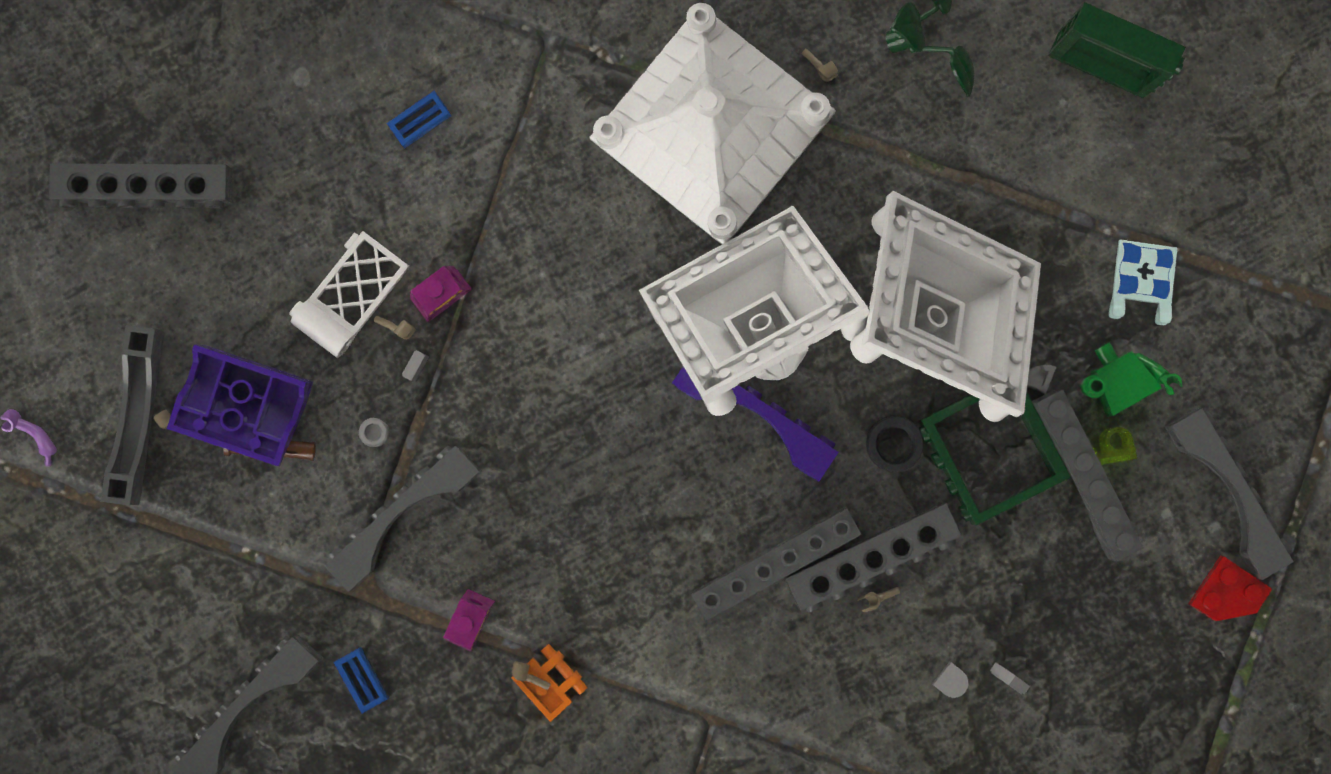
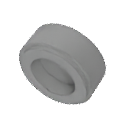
[359,418,389,447]

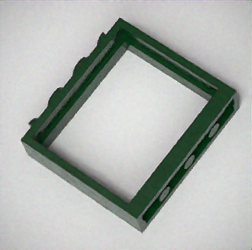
[1048,2,1186,98]
[918,392,1071,526]

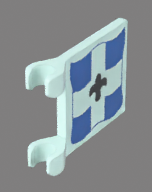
[1109,240,1177,326]

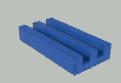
[386,91,452,149]
[333,647,389,714]

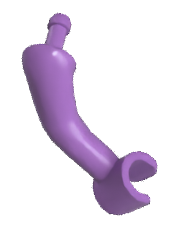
[0,409,57,466]

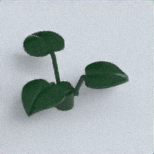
[886,0,974,98]

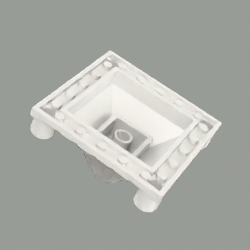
[590,3,836,245]
[850,191,1041,422]
[639,206,869,416]

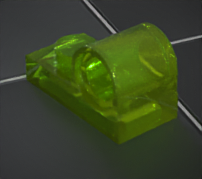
[1093,427,1137,465]

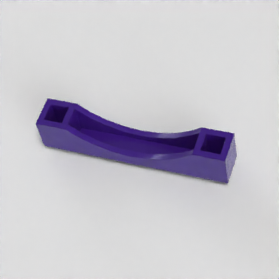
[672,367,839,482]

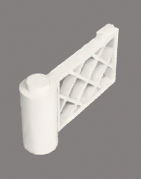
[289,231,409,358]

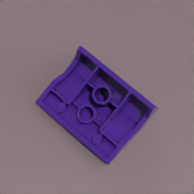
[167,345,313,467]

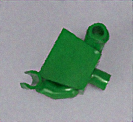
[1080,342,1183,416]

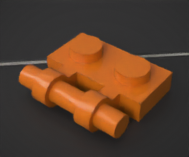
[511,644,588,722]

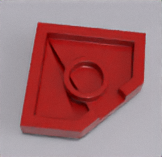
[1188,555,1272,621]

